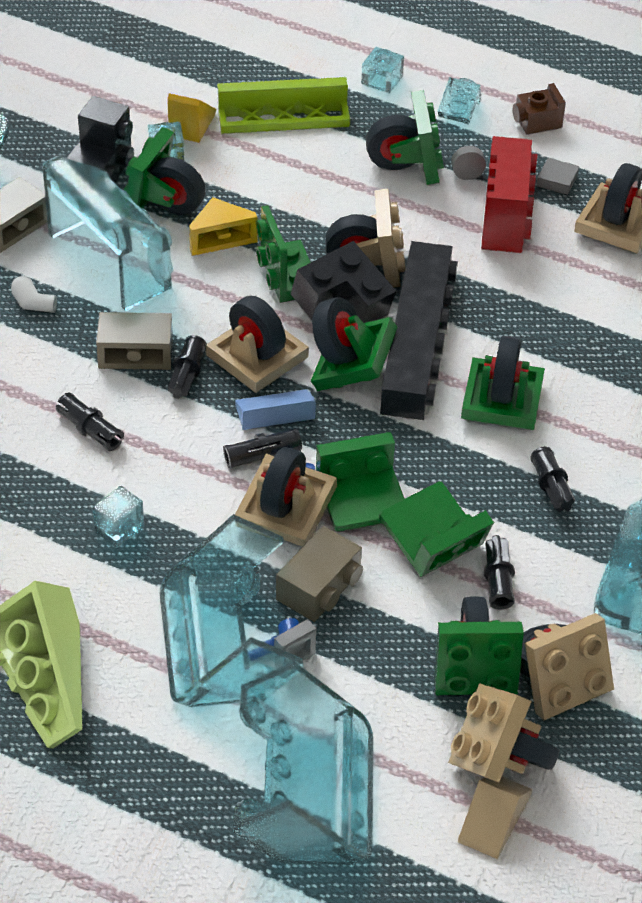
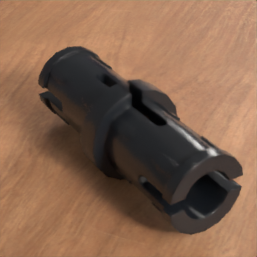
[56,392,124,451]
[223,428,302,469]

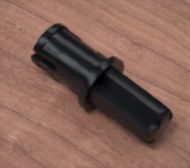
[167,335,207,399]
[530,446,575,512]
[483,535,515,610]

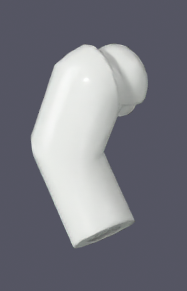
[11,276,57,313]

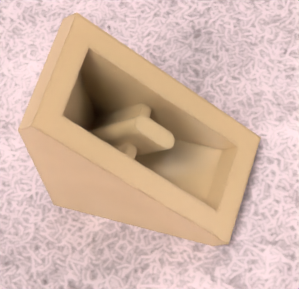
[458,777,532,859]

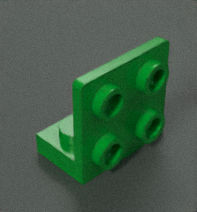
[256,205,311,303]
[316,432,405,532]
[378,481,495,577]

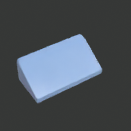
[235,389,316,430]

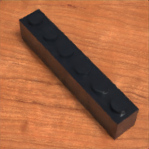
[380,241,458,420]

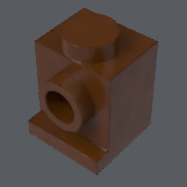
[512,83,566,135]

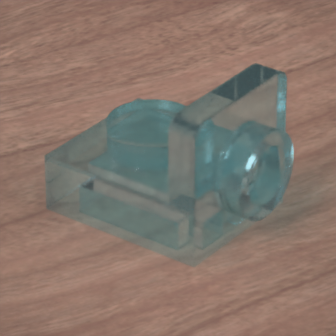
[438,77,482,124]

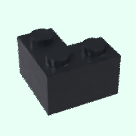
[64,96,134,198]
[291,241,396,323]

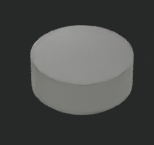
[451,146,486,180]

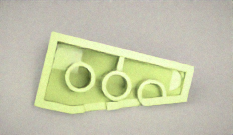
[0,580,82,748]

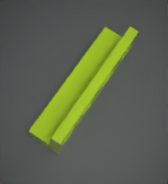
[217,77,350,134]

